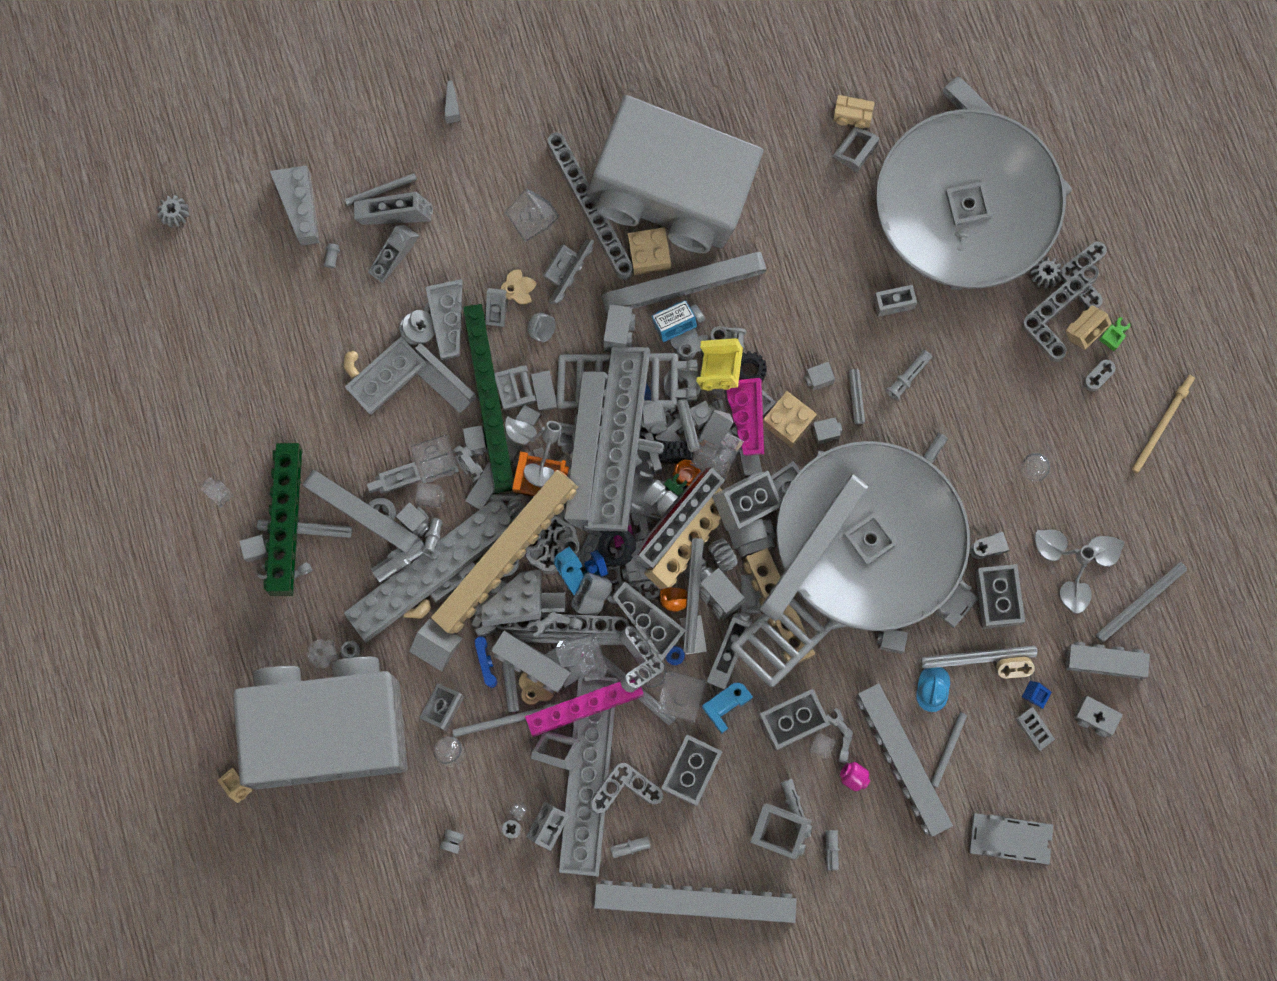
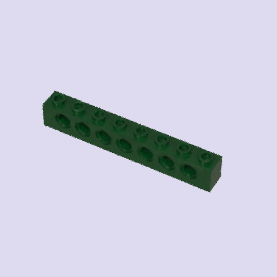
[263,443,303,596]

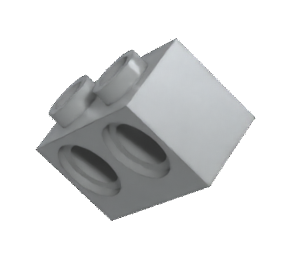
[526,802,569,851]

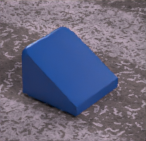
[1022,681,1052,709]

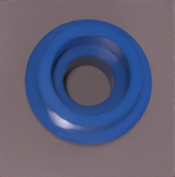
[665,646,685,665]

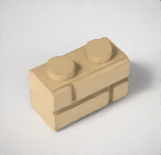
[833,95,875,129]
[1066,305,1111,350]

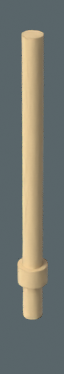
[1132,375,1195,473]

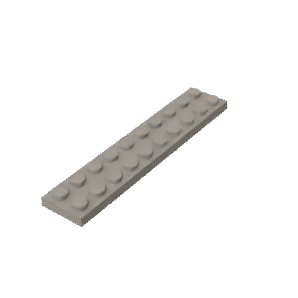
[587,347,650,532]
[344,497,513,643]
[559,675,618,877]

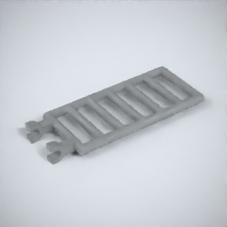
[556,353,698,409]
[731,598,838,687]

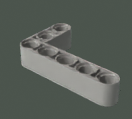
[1022,264,1099,362]

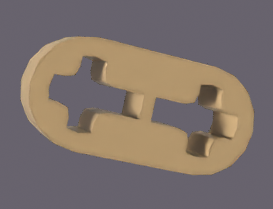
[996,657,1035,679]

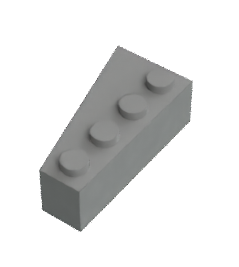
[270,165,320,246]
[611,581,686,661]

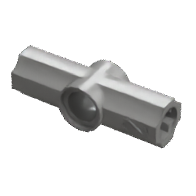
[371,537,424,583]

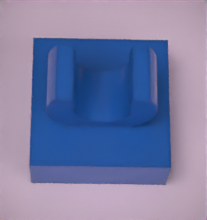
[584,550,608,577]

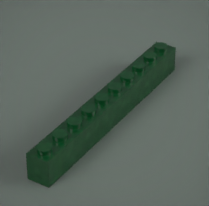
[463,304,514,493]

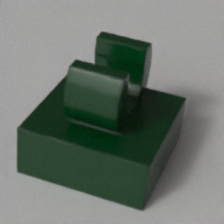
[664,474,687,497]

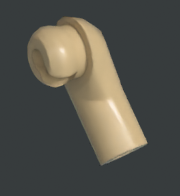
[404,599,431,619]

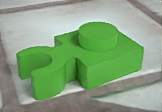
[1099,317,1131,351]

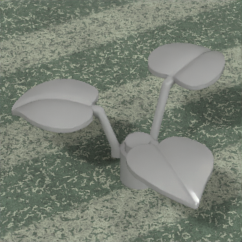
[505,416,574,488]
[1035,529,1125,614]

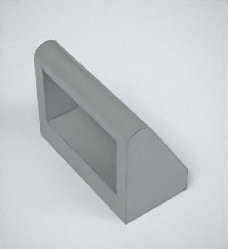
[833,127,880,173]
[531,731,581,771]

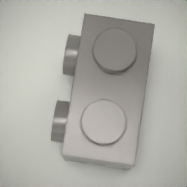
[396,502,430,537]

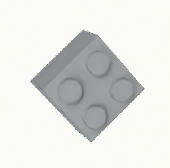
[604,304,636,352]

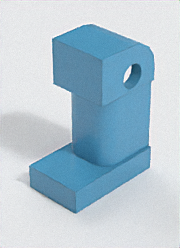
[554,546,599,595]
[702,683,753,734]

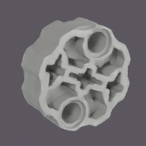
[526,516,580,575]

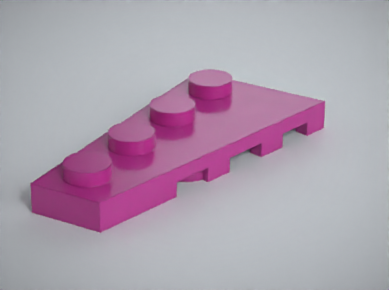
[726,378,764,456]

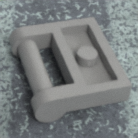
[494,365,537,411]

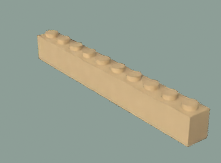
[431,470,578,634]

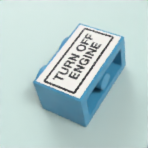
[652,300,697,342]

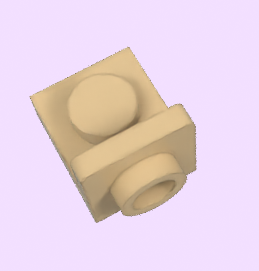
[217,767,252,803]

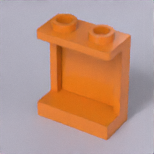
[512,451,569,496]

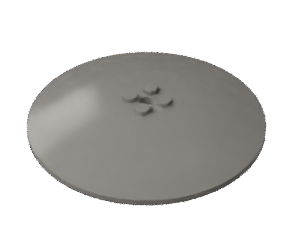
[876,109,1066,289]
[777,441,970,631]

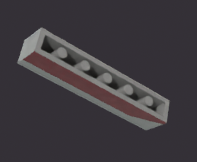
[631,467,725,568]

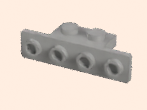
[543,239,594,304]

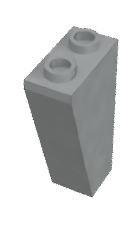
[354,192,433,225]
[707,611,753,690]

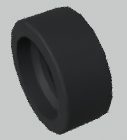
[598,530,636,565]

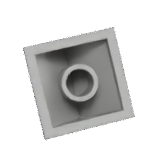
[409,619,463,672]
[419,683,464,732]

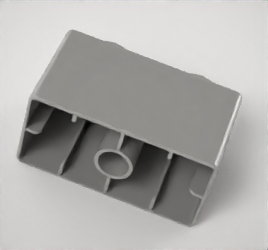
[587,95,764,253]
[233,657,408,790]

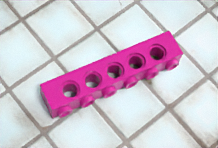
[525,679,644,737]

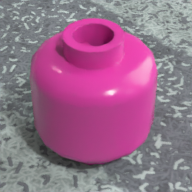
[840,762,870,792]

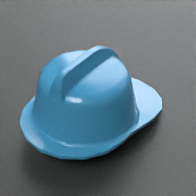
[917,667,950,712]

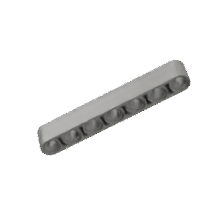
[302,469,418,553]
[496,613,629,634]

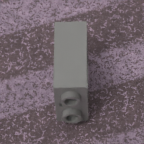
[751,803,813,859]

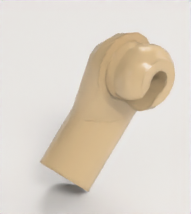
[343,351,359,379]

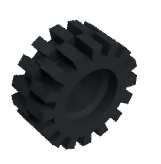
[739,351,767,382]
[658,441,693,464]

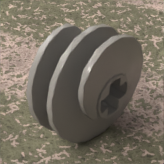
[399,310,435,346]

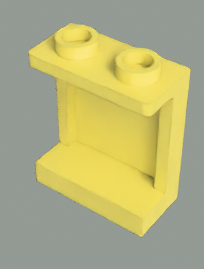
[696,338,743,391]

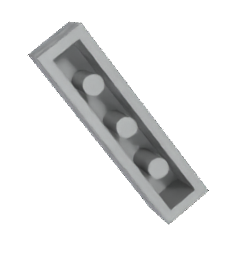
[491,631,571,693]
[1065,642,1150,679]

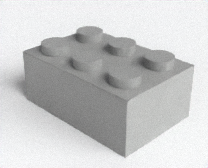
[712,471,781,531]
[975,564,1025,629]
[699,568,744,621]
[759,689,830,751]
[661,735,723,807]

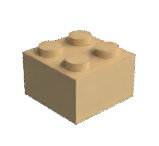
[628,227,671,275]
[763,391,817,448]

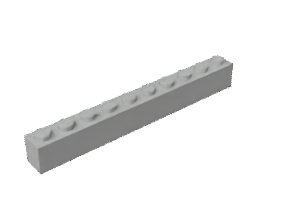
[595,880,797,923]

